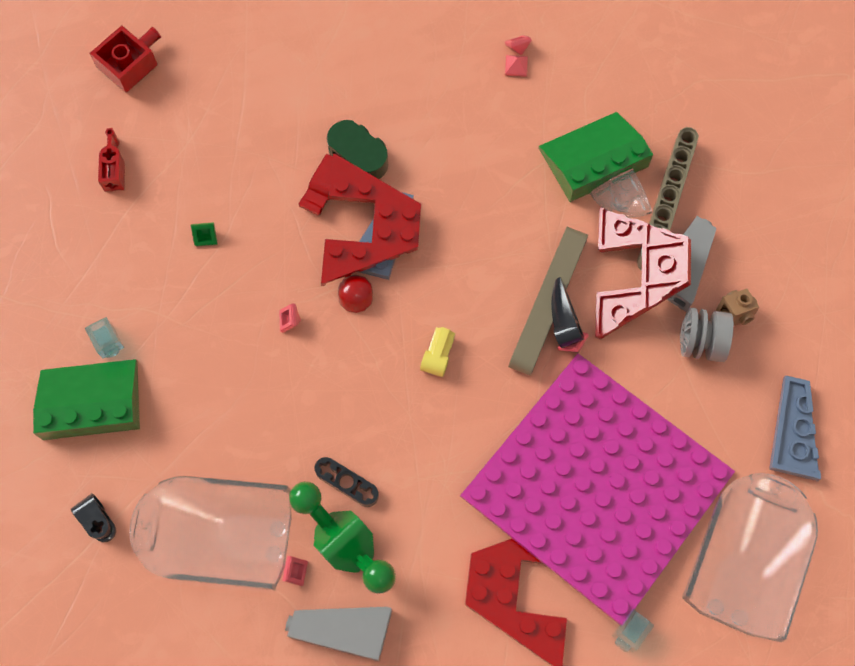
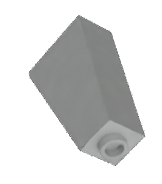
[667,216,717,312]
[285,607,392,661]

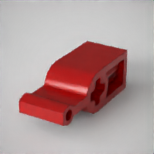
[98,128,125,192]
[298,153,333,216]

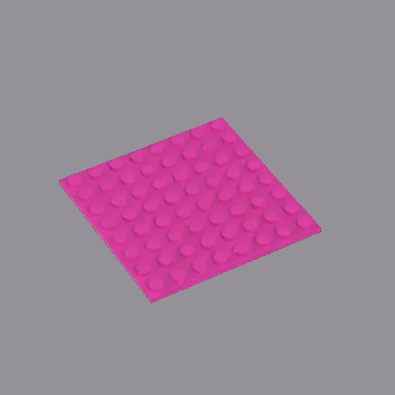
[460,353,735,626]

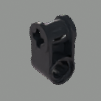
[71,493,116,543]

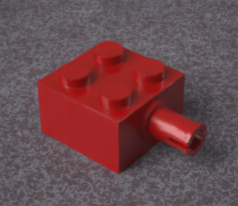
[89,25,161,93]

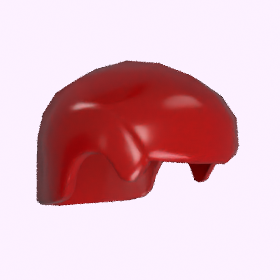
[338,275,373,313]

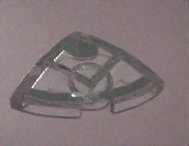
[590,168,652,217]

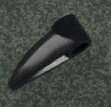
[551,277,584,348]

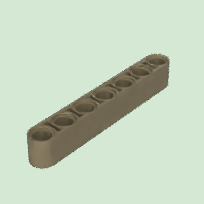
[637,127,699,270]
[508,227,588,376]

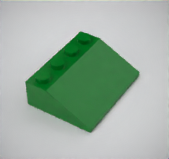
[538,112,653,202]
[33,359,140,440]

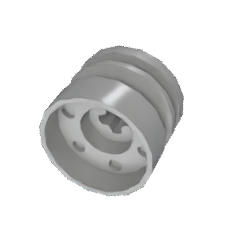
[680,307,734,362]

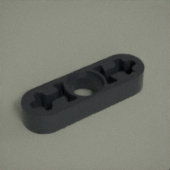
[314,457,379,507]

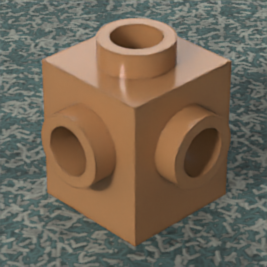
[716,289,759,326]

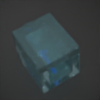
[85,317,124,359]
[611,609,654,652]

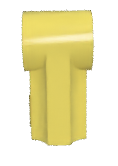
[420,327,455,377]

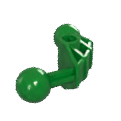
[289,481,396,594]

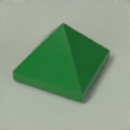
[191,222,218,246]

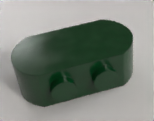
[327,120,388,179]

